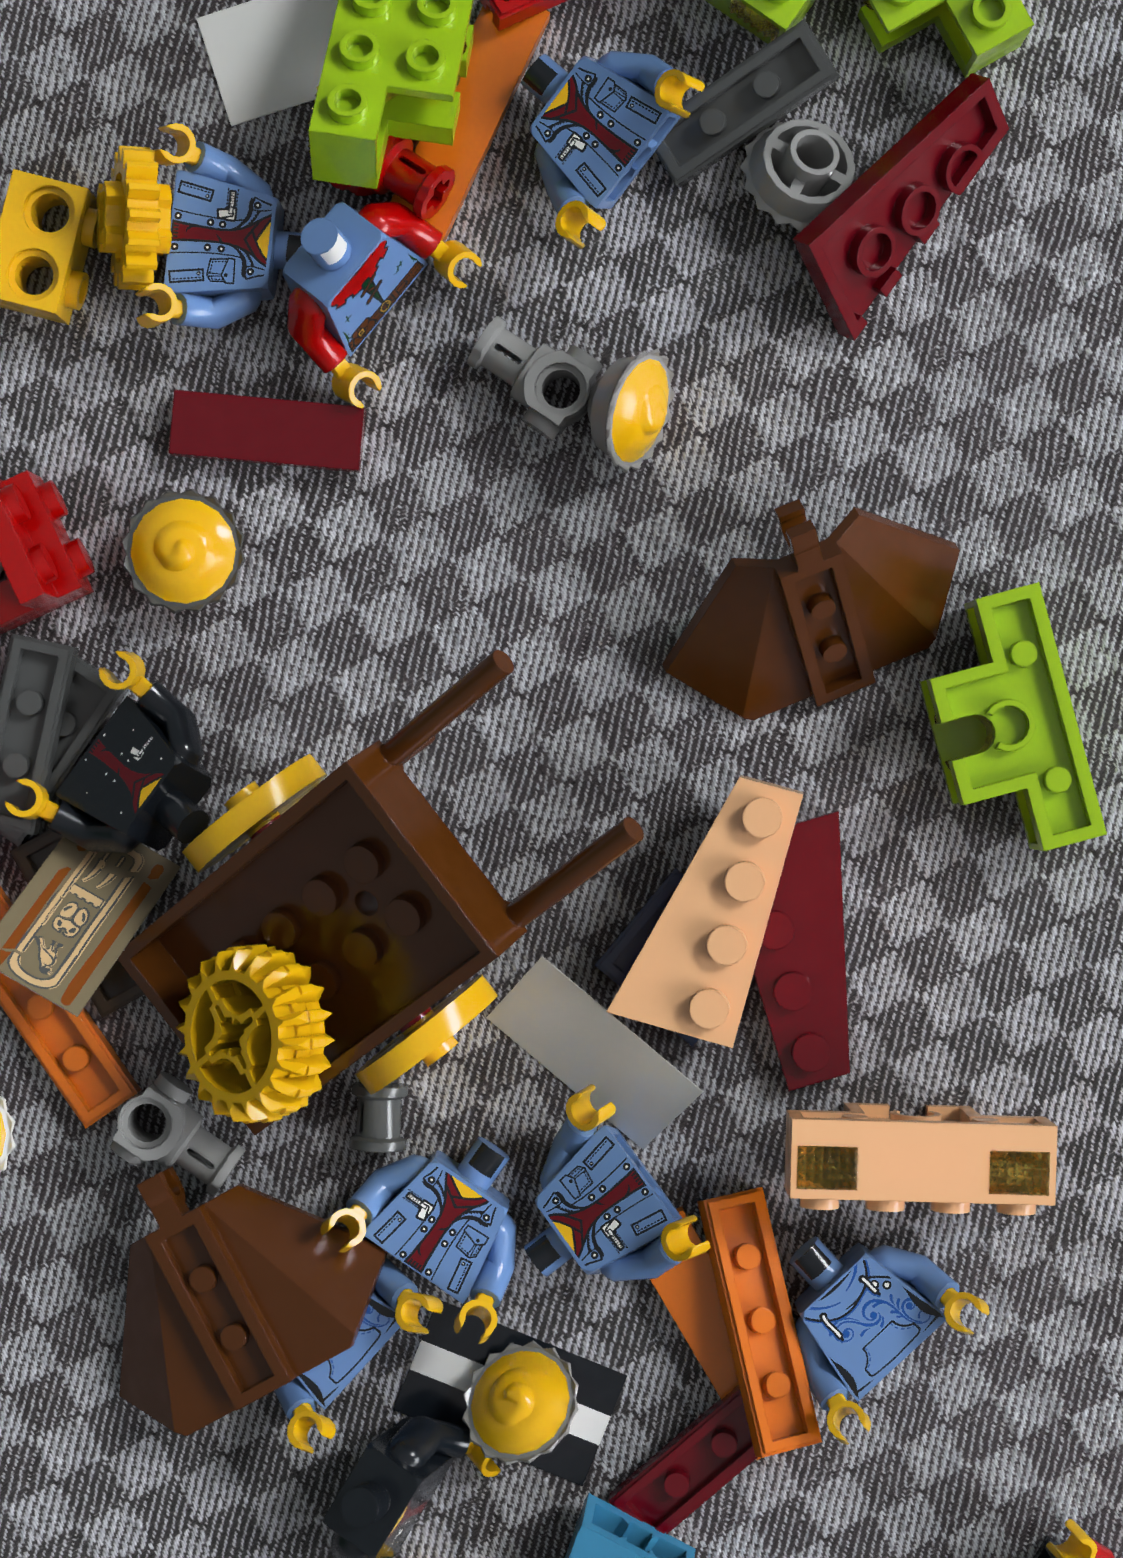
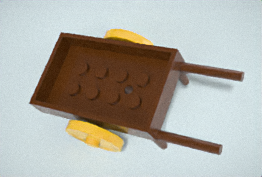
[118,650,644,1135]

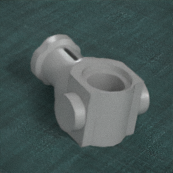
[467,316,603,441]
[110,1071,246,1197]

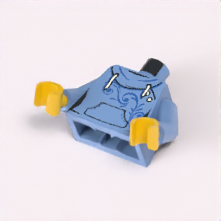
[789,1236,989,1445]
[274,1258,443,1454]

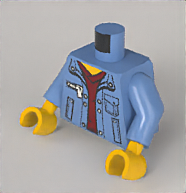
[521,50,705,249]
[135,123,302,329]
[524,1084,710,1282]
[320,1137,517,1344]

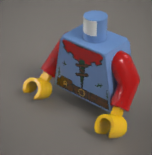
[282,201,482,408]

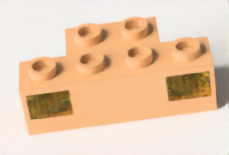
[784,1103,1058,1216]

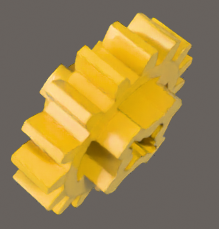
[96,145,172,290]

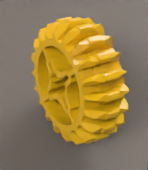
[175,944,335,1124]

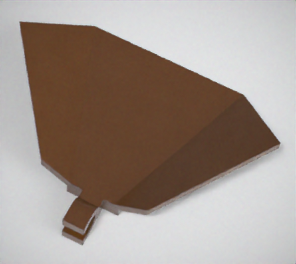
[662,499,960,720]
[119,1166,388,1436]

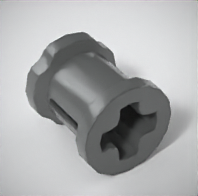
[349,1082,408,1153]

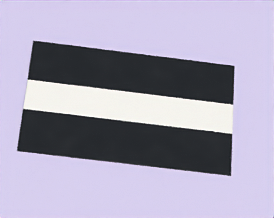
[393,1301,627,1486]

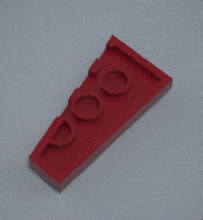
[793,73,1009,341]
[753,811,850,1091]

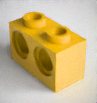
[0,169,98,325]

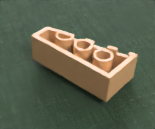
[606,775,803,1048]

